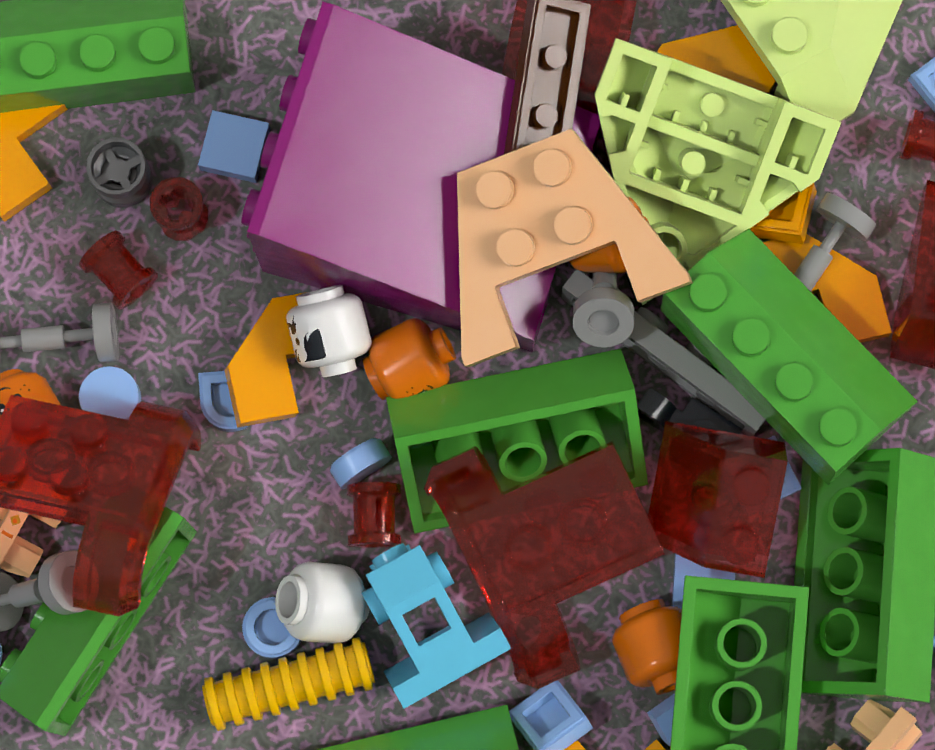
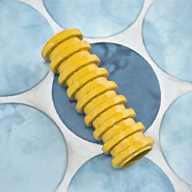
[202,637,375,731]

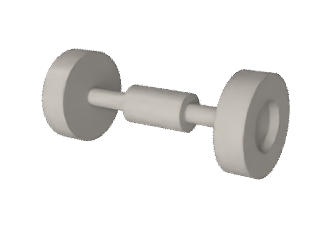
[794,193,877,292]
[573,272,634,348]
[0,302,119,363]
[0,550,100,632]

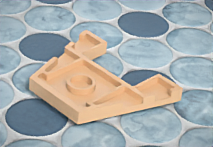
[457,129,693,367]

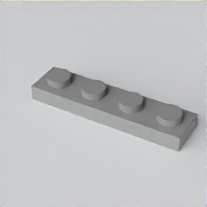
[561,269,765,439]

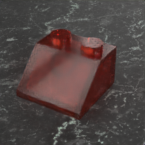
[644,421,788,578]

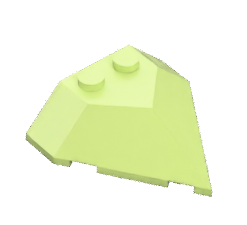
[708,0,902,122]
[594,38,841,305]

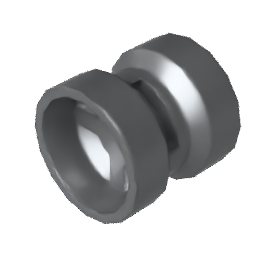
[86,137,152,208]

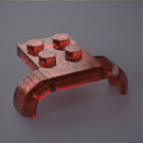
[0,395,201,617]
[424,441,665,689]

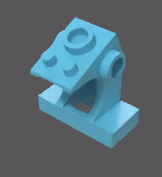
[362,543,511,709]

